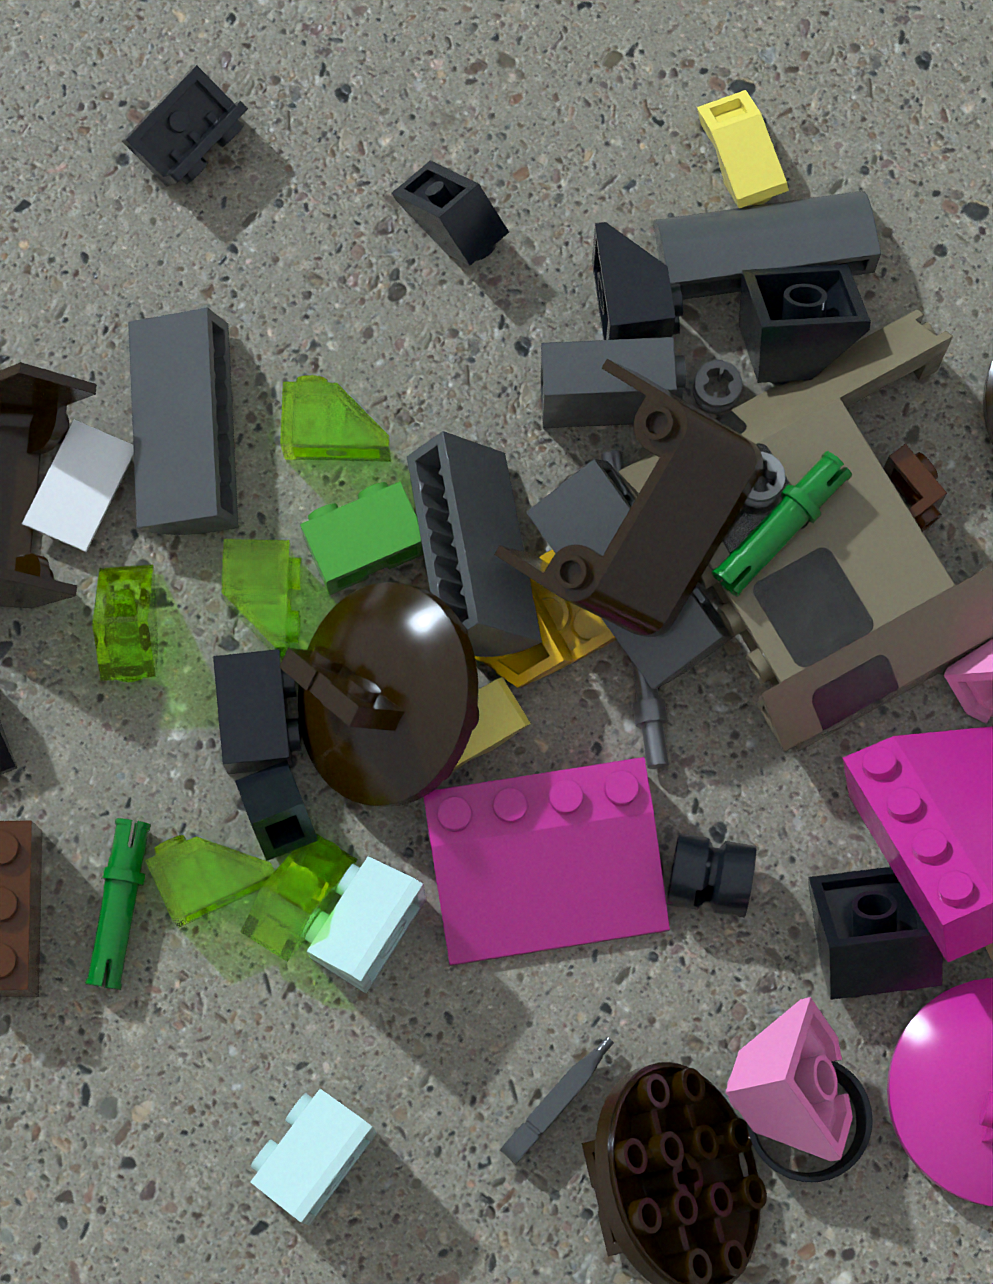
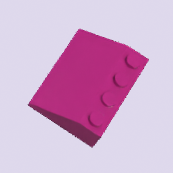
[843,726,993,963]
[423,757,670,966]

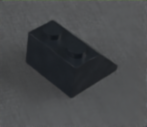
[592,222,683,340]
[739,264,871,385]
[808,867,943,1000]

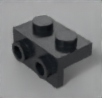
[122,65,248,187]

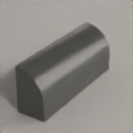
[653,191,881,300]
[128,308,239,535]
[406,431,542,657]
[526,459,735,689]

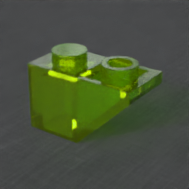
[221,539,303,659]
[241,834,358,962]

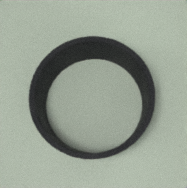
[747,1061,873,1182]

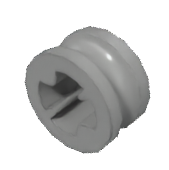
[693,360,742,414]
[745,452,785,508]

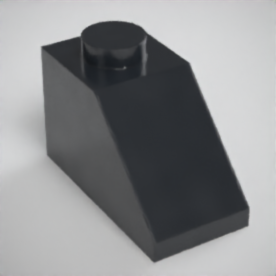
[391,160,509,266]

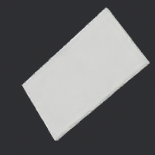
[22,419,134,552]

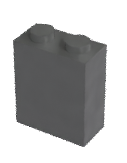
[540,337,686,428]

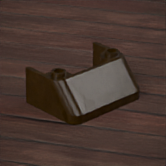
[494,359,763,637]
[0,362,97,609]

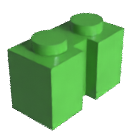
[300,481,424,596]

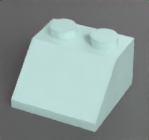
[305,857,426,993]
[250,1089,377,1225]

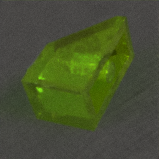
[280,375,392,462]
[92,564,158,682]
[145,835,280,928]

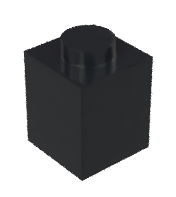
[235,760,319,861]

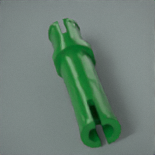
[711,451,852,597]
[85,818,151,990]

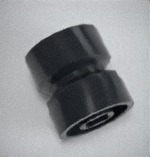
[667,833,757,918]

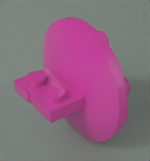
[887,978,993,1207]

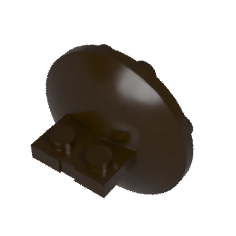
[279,582,479,807]
[581,1062,767,1284]

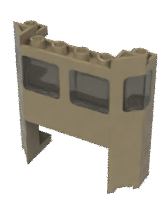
[618,309,993,752]

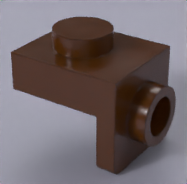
[883,443,947,532]

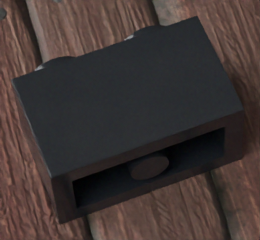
[213,649,302,775]

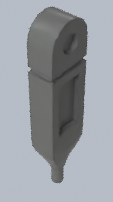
[500,1037,614,1165]

